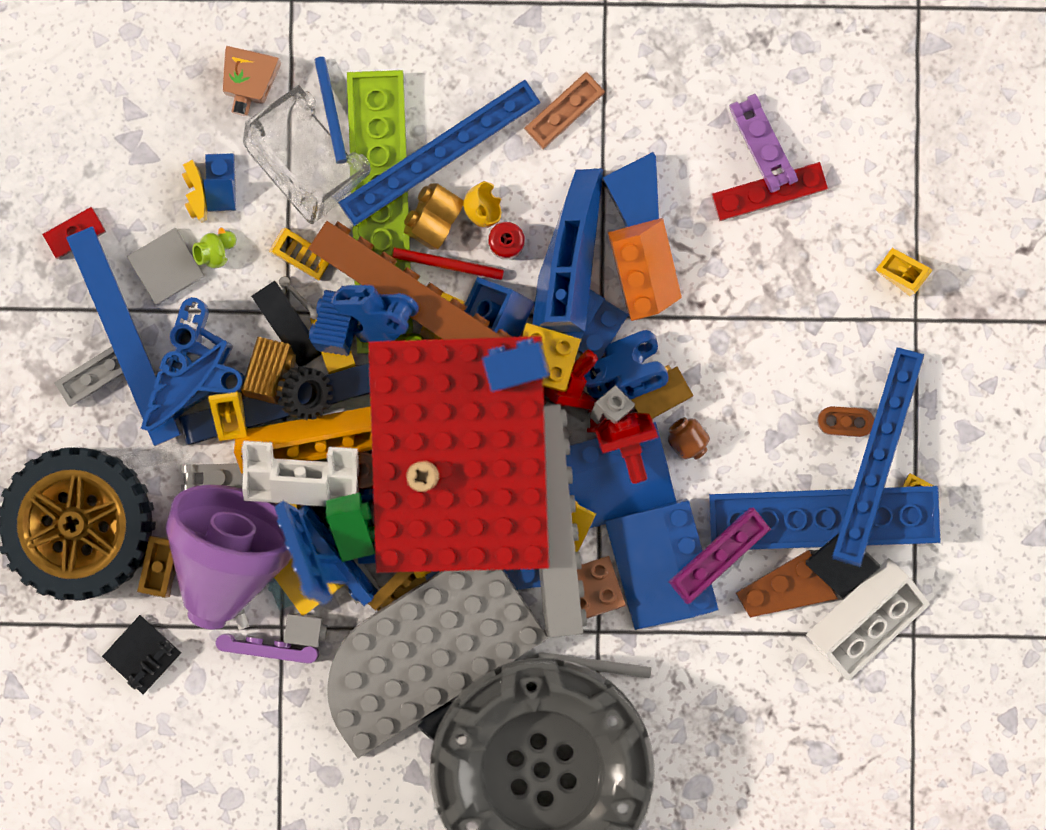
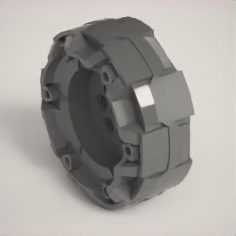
[430,658,654,830]

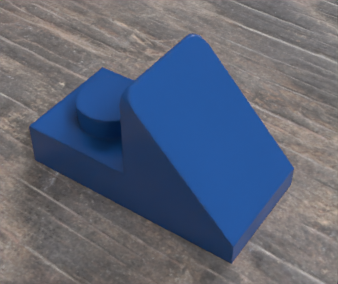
[204,153,236,212]

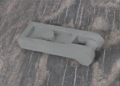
[181,463,243,492]

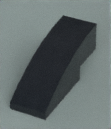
[251,280,321,367]

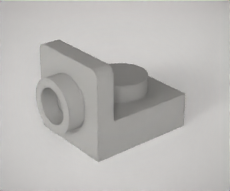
[590,385,635,424]

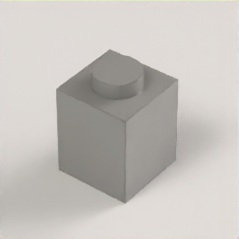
[284,613,327,647]

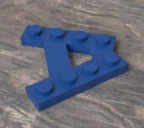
[275,501,378,606]

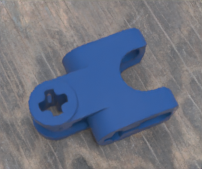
[331,285,419,343]
[584,330,668,400]

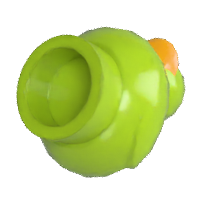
[192,227,236,269]

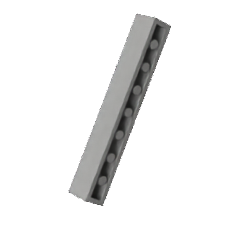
[539,404,587,638]

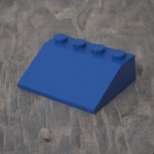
[566,422,676,528]
[605,498,719,630]

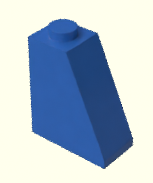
[602,152,659,227]

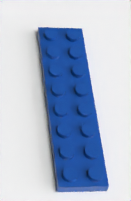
[709,486,941,550]

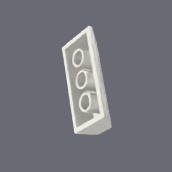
[806,558,930,681]

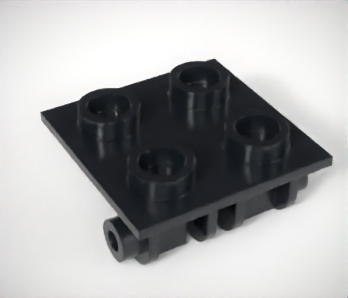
[102,615,182,695]

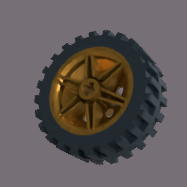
[0,447,156,601]

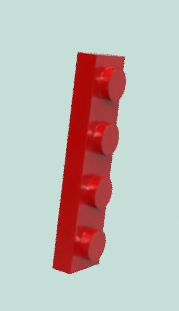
[711,162,828,222]

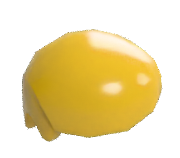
[463,181,502,228]

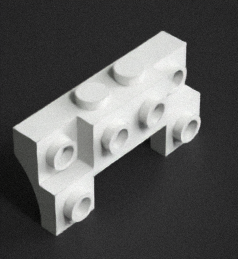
[242,441,359,506]

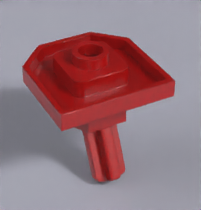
[544,350,598,410]
[595,412,658,484]

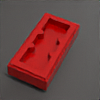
[42,207,106,259]

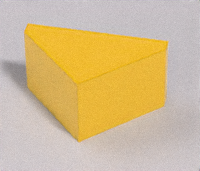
[876,248,933,296]
[209,392,247,441]

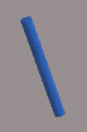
[314,56,347,164]

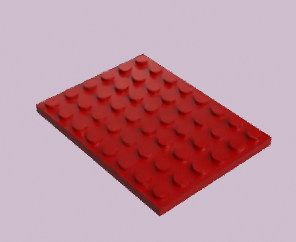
[368,336,550,573]

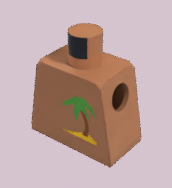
[223,46,281,116]

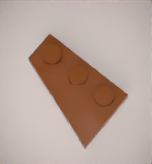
[735,550,838,618]

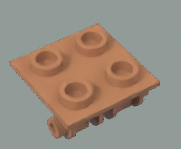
[577,556,626,618]

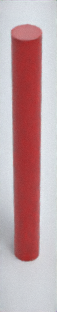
[391,247,504,280]

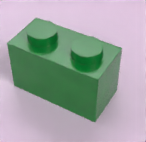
[326,492,376,562]

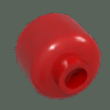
[488,222,525,260]

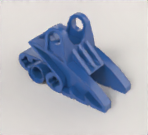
[140,297,245,431]

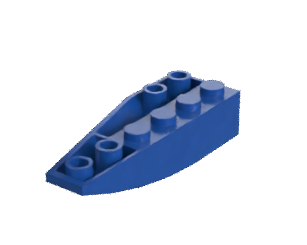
[532,168,603,332]

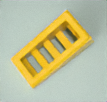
[269,227,329,281]

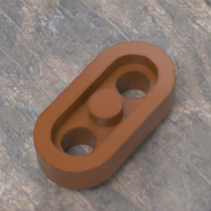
[817,406,874,437]

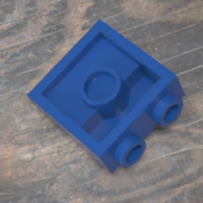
[559,289,629,360]

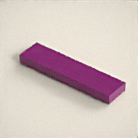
[669,507,771,604]

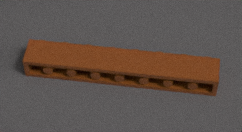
[308,221,512,339]

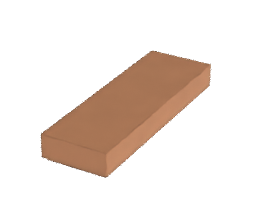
[524,71,605,150]

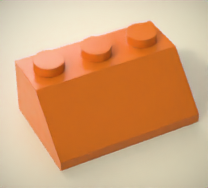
[608,218,682,321]

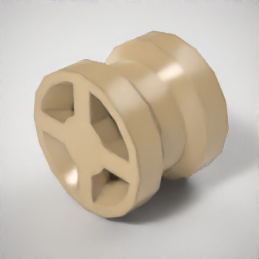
[407,461,439,491]

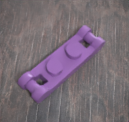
[729,93,798,193]
[216,633,319,663]

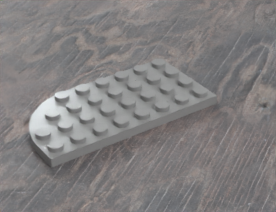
[327,570,548,758]

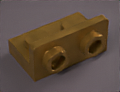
[368,572,426,611]

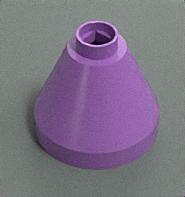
[166,485,291,630]

